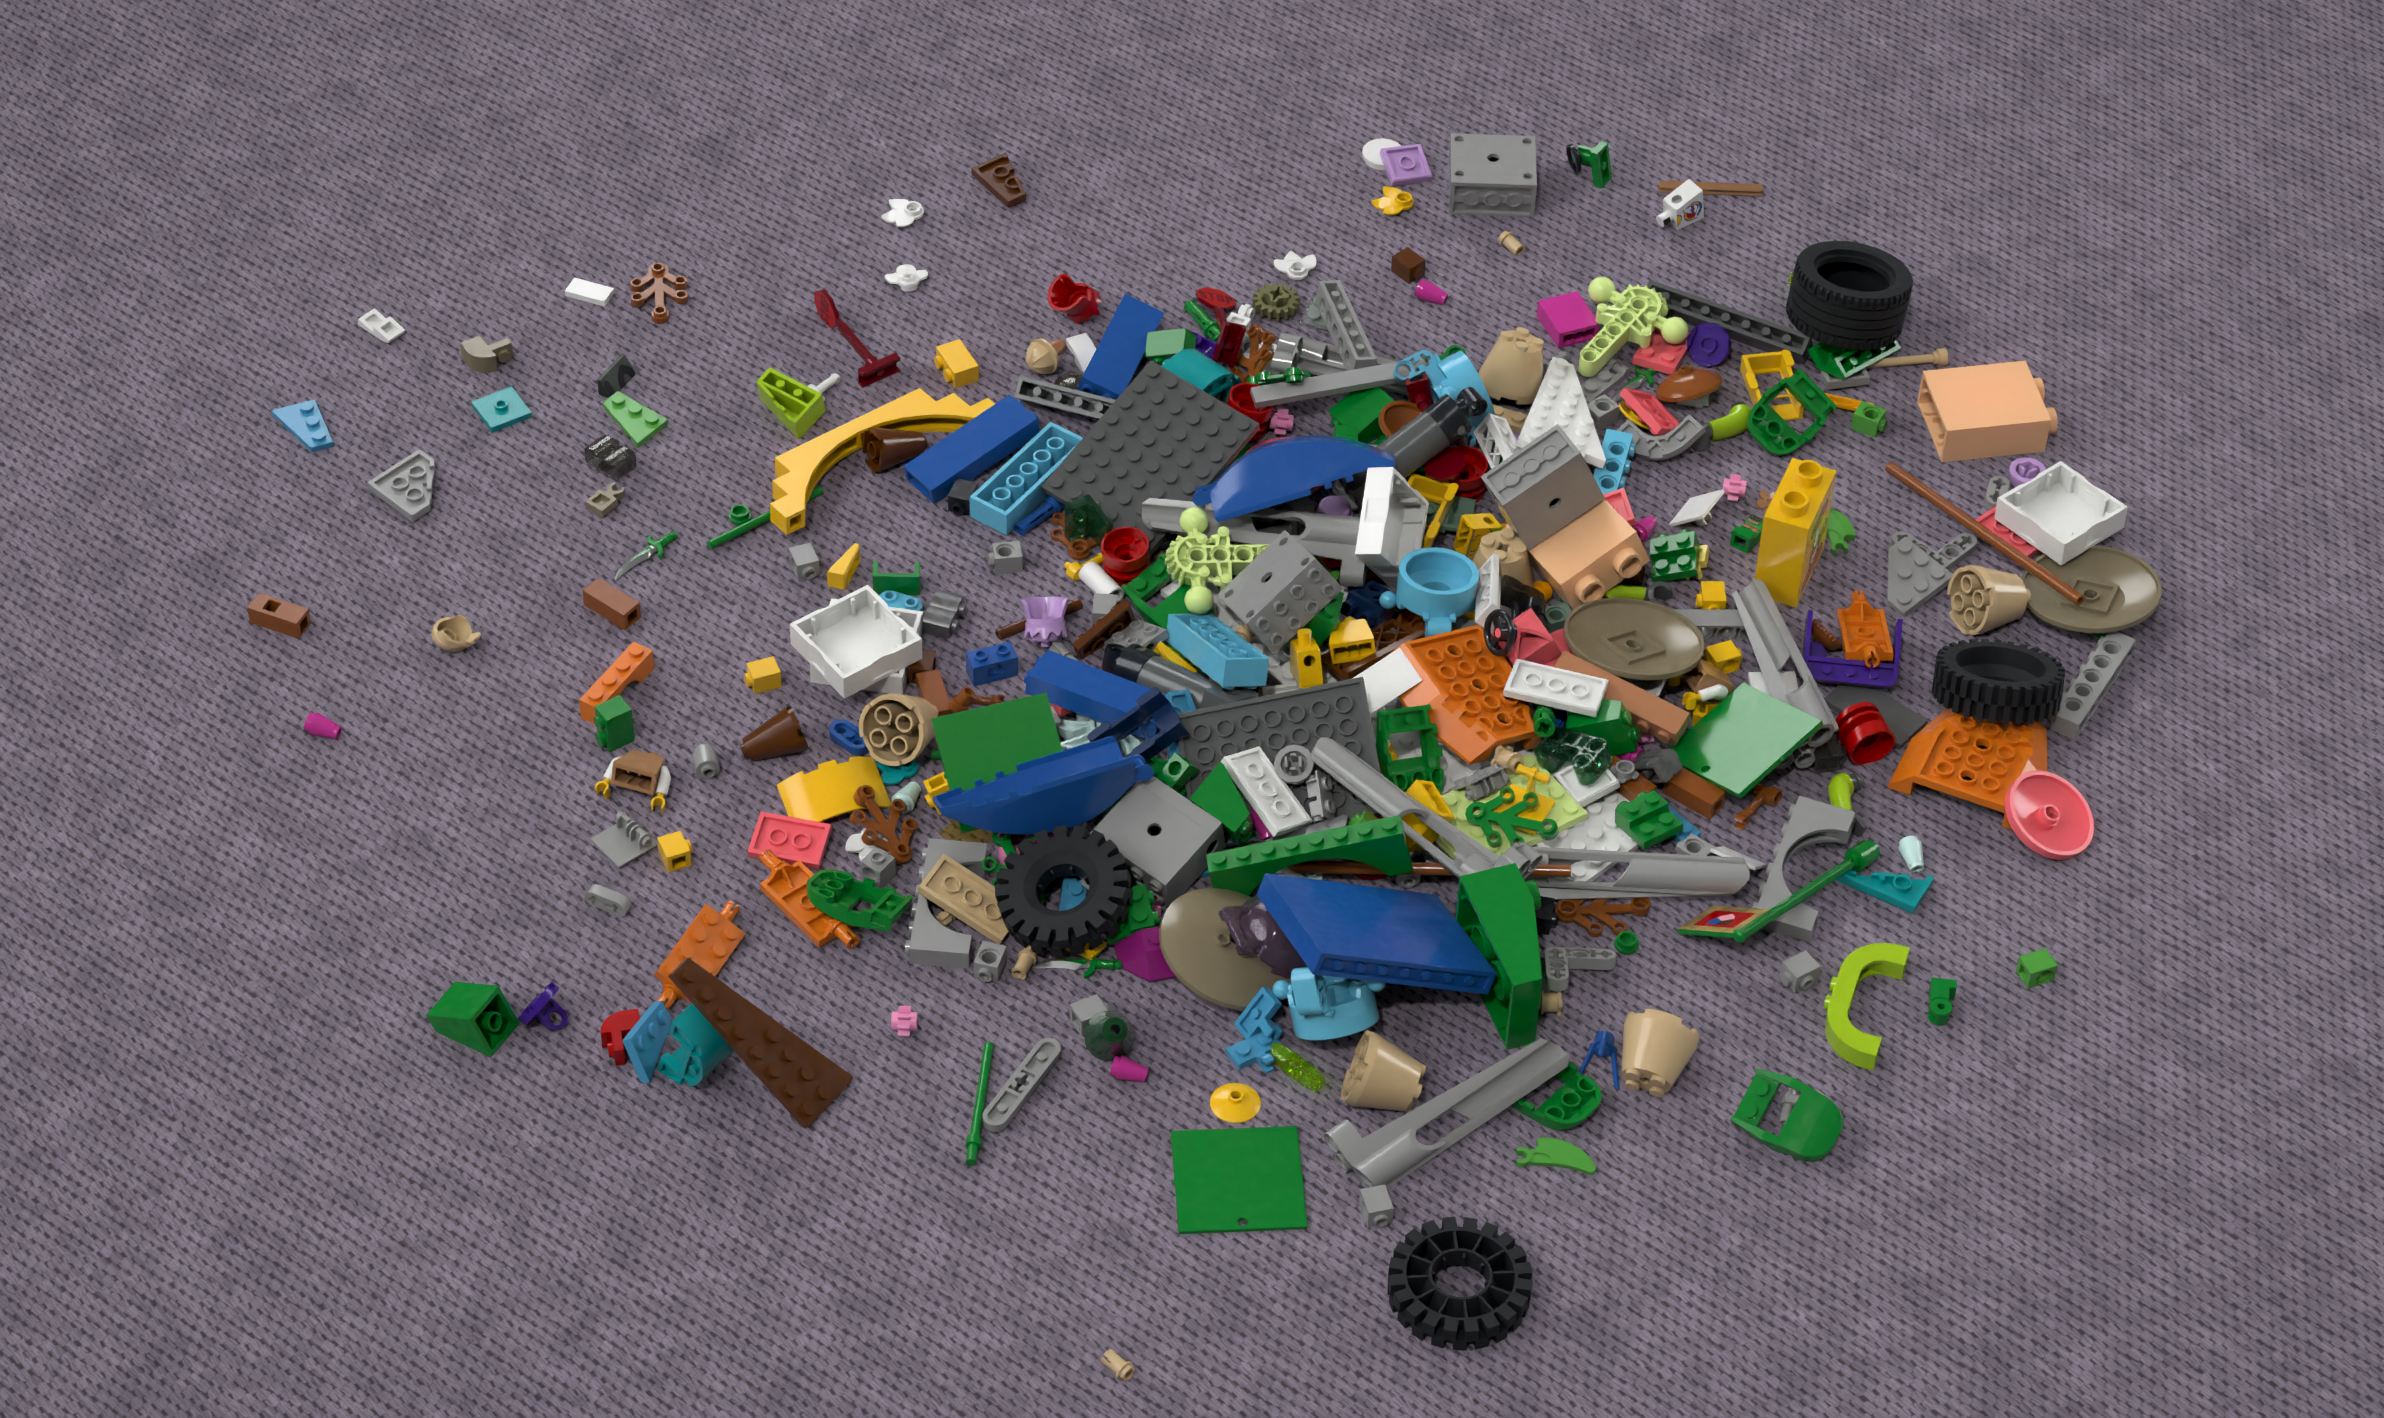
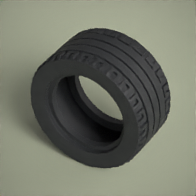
[1786,241,1913,350]

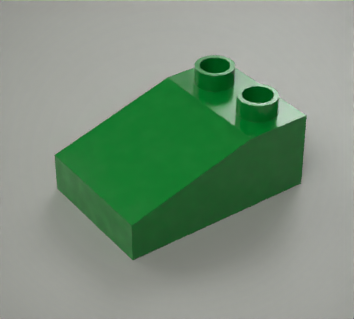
[1456,863,1542,1050]

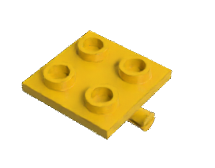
[1493,764,1556,835]

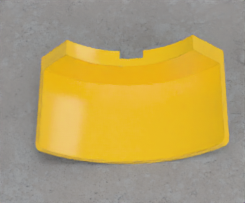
[777,757,891,822]

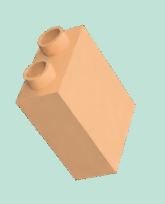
[1917,361,2058,462]
[1505,499,1650,611]

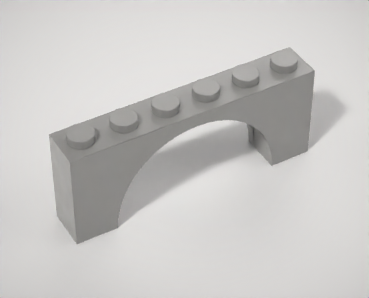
[1752,796,1855,942]
[905,838,988,969]

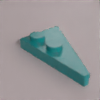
[1836,870,1934,914]

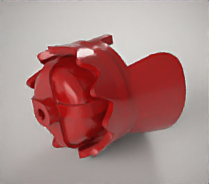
[1047,274,1101,325]

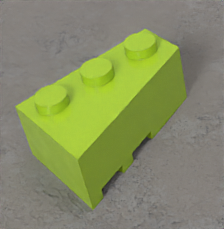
[756,367,826,439]

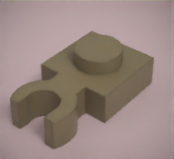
[585,482,625,518]

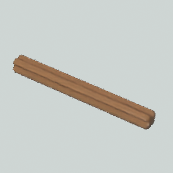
[1658,180,1763,196]

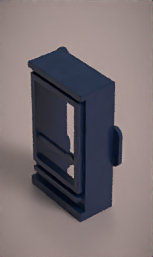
[1087,687,1189,762]

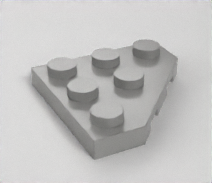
[367,449,435,522]
[1888,537,1953,617]

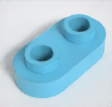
[879,590,923,611]

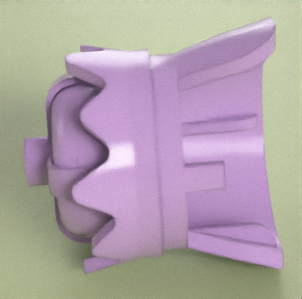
[1020,596,1069,647]

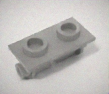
[1306,770,1336,824]

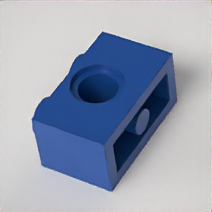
[966,642,1018,687]

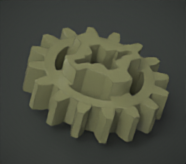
[1252,282,1300,321]

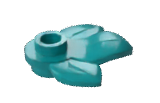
[874,759,919,785]

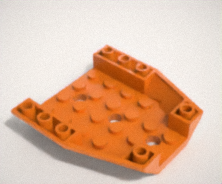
[1391,625,1546,765]
[1888,708,2048,830]

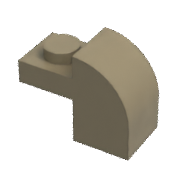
[460,335,513,373]

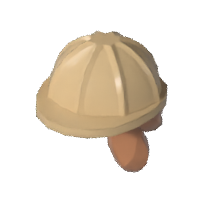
[1025,338,1066,374]

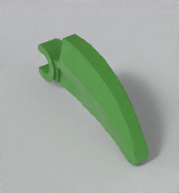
[1827,508,1855,556]
[1516,1138,1596,1175]

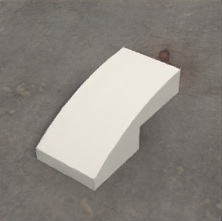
[358,308,405,343]
[1066,333,1096,374]

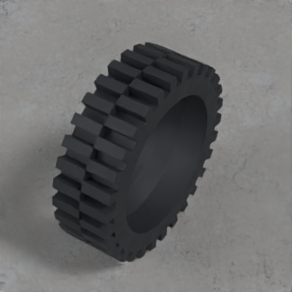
[1932,639,2065,725]

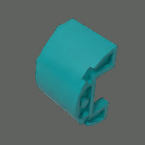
[1161,348,1242,402]
[657,1004,734,1087]

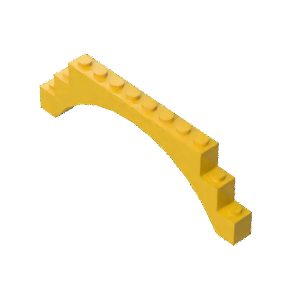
[770,388,995,535]

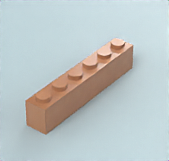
[1553,650,1690,746]

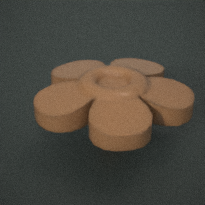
[1756,490,1775,515]

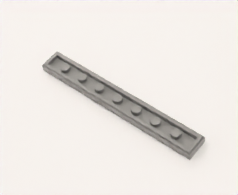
[1250,358,1426,408]

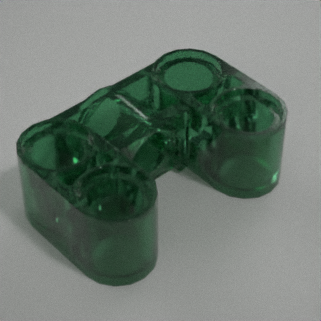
[1534,727,1613,786]

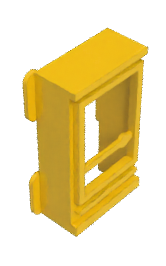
[1740,349,1804,421]
[1408,473,1458,549]

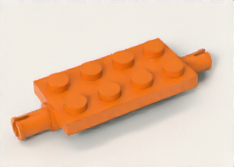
[1837,590,1893,668]
[759,849,860,949]
[654,901,746,1011]

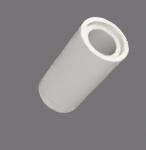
[1079,561,1124,603]

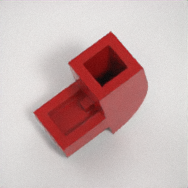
[601,1008,640,1066]

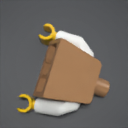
[1667,659,1736,710]
[595,750,671,813]

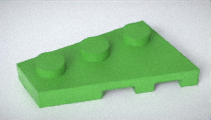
[603,391,668,448]

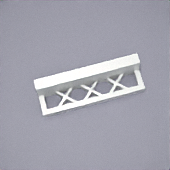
[1473,413,1521,469]
[1475,553,1501,633]

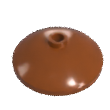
[1656,366,1722,402]
[1378,401,1421,438]

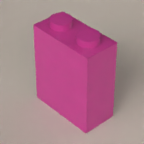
[1537,291,1600,349]

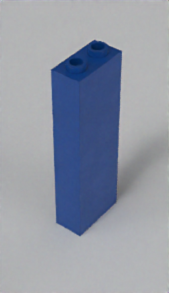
[1076,294,1164,400]
[904,394,1040,504]
[1024,650,1166,739]

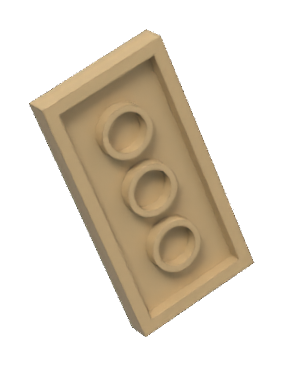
[917,853,1009,944]

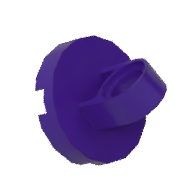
[1687,322,1731,367]
[517,982,568,1031]

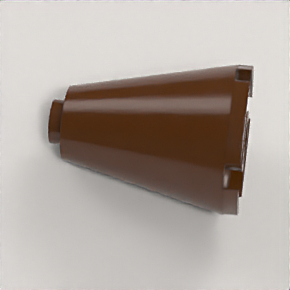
[862,427,927,473]
[739,706,809,761]

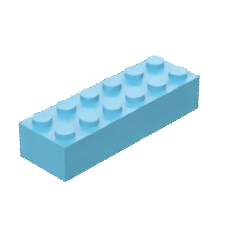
[970,422,1083,536]
[1165,613,1269,690]

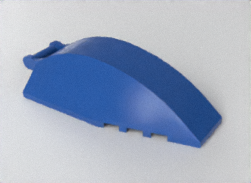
[1192,435,1396,522]
[932,736,1154,835]

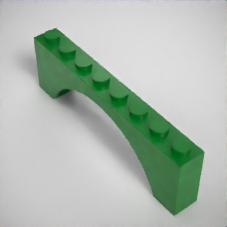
[1206,815,1413,896]

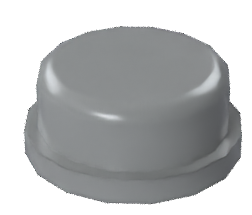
[1274,745,1314,785]

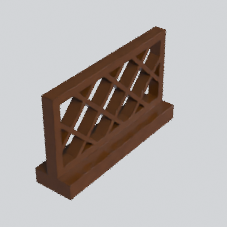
[1321,618,1425,680]

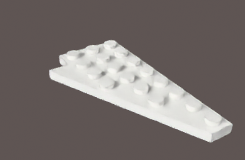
[1515,357,1606,469]

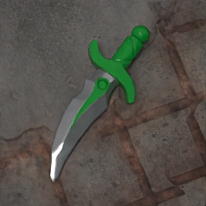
[1612,366,1659,402]
[614,531,678,580]
[1032,951,1123,979]

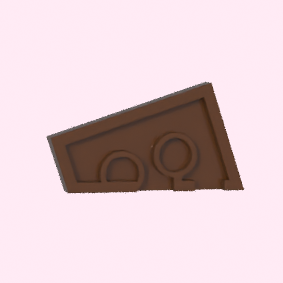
[971,152,1026,208]
[1072,599,1136,659]

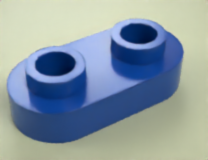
[829,719,869,755]

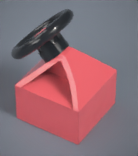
[1484,608,1561,666]

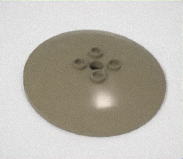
[2021,545,2162,633]
[1563,598,1705,680]
[1159,888,1302,1010]

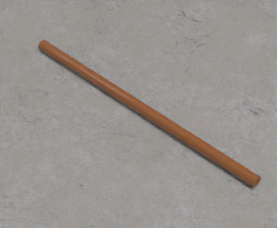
[1885,461,2085,606]
[1287,861,1571,877]

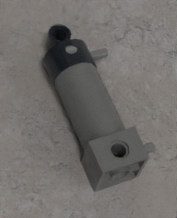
[1338,387,1488,510]
[1101,643,1259,710]

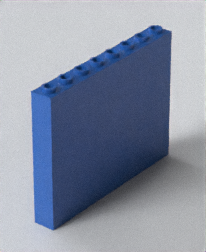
[1257,873,1496,994]

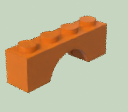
[579,642,654,724]

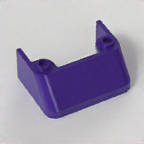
[1802,610,1903,689]

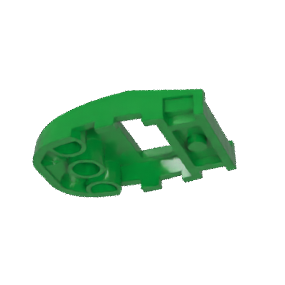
[1746,368,1837,456]
[1121,553,1216,629]
[1376,704,1444,794]
[806,870,913,931]
[1512,1041,1602,1130]
[1730,1068,1843,1162]

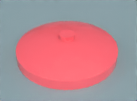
[2005,771,2094,860]

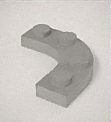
[1616,414,1706,460]

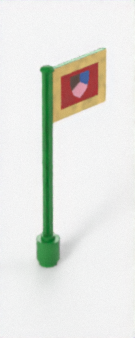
[1678,840,1880,943]

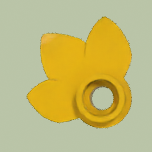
[1371,186,1414,215]

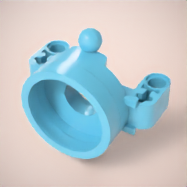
[1393,350,1495,448]
[1379,547,1479,637]
[1272,967,1386,1040]

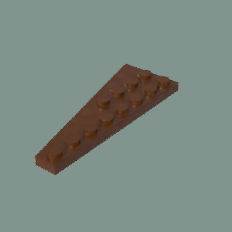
[668,958,853,1128]

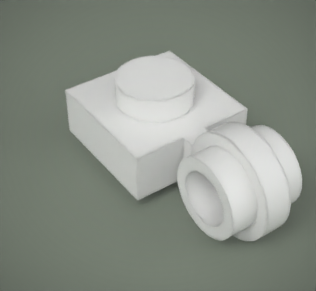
[1227,304,1255,333]

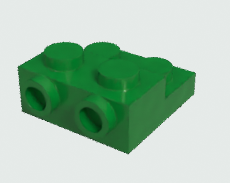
[1649,529,1700,582]
[1615,790,1683,849]
[1106,884,1160,945]

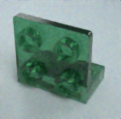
[1065,494,1113,549]

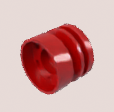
[1227,383,1275,442]
[1447,446,1488,503]
[1101,527,1151,587]
[1834,702,1896,765]

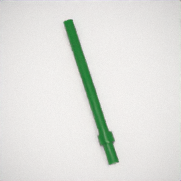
[706,486,824,550]
[965,1042,994,1166]

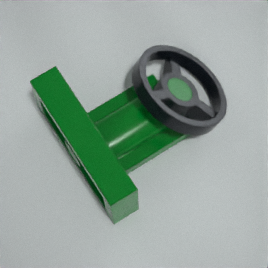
[1566,141,1612,189]

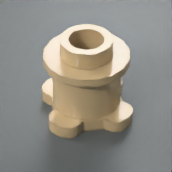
[1491,745,1523,775]
[1538,990,1562,1017]

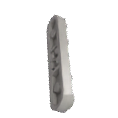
[983,1038,1061,1132]

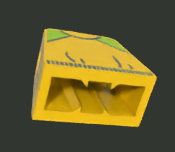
[1453,513,1506,559]

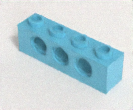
[1593,429,1636,494]

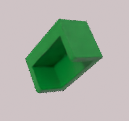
[872,561,921,595]

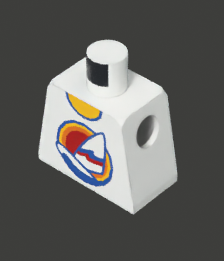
[1656,179,1704,230]

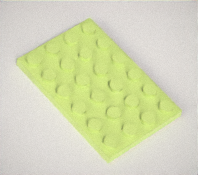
[1435,753,1587,859]

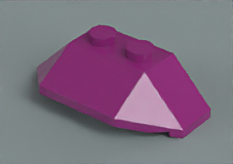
[1114,926,1177,983]

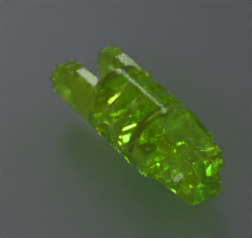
[1270,1042,1325,1093]

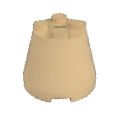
[1478,327,1544,404]
[1472,528,1535,609]
[1947,565,2031,635]
[859,693,938,766]
[1621,1009,1700,1098]
[1341,1030,1426,1113]

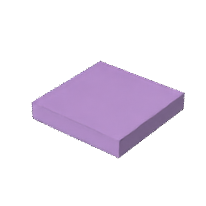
[1380,144,1433,186]

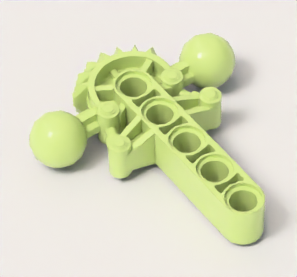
[1578,276,1689,377]
[1165,507,1270,615]

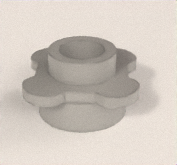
[1610,760,1639,784]

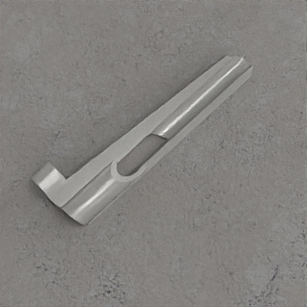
[1270,332,1493,400]
[1142,498,1370,587]
[1732,578,1839,769]
[1311,737,1543,880]
[1510,846,1750,900]
[1324,1038,1569,1188]

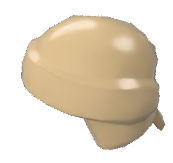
[431,615,481,652]

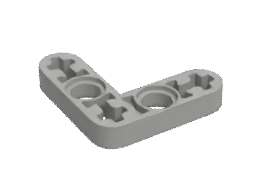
[1891,531,1977,571]
[1544,947,1617,991]

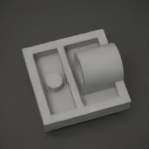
[1104,620,1169,651]

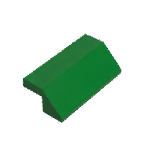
[1807,340,1901,380]

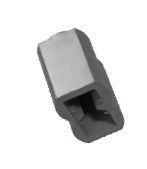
[922,589,967,639]

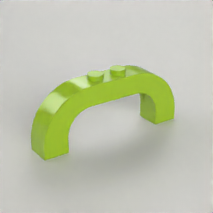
[1823,943,1910,1070]

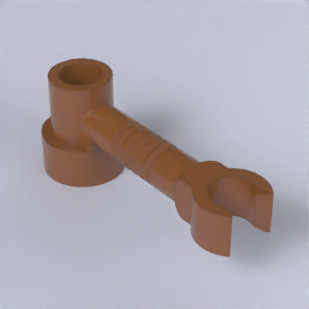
[948,686,1005,713]
[1734,783,1782,831]

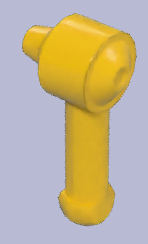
[1064,553,1103,582]

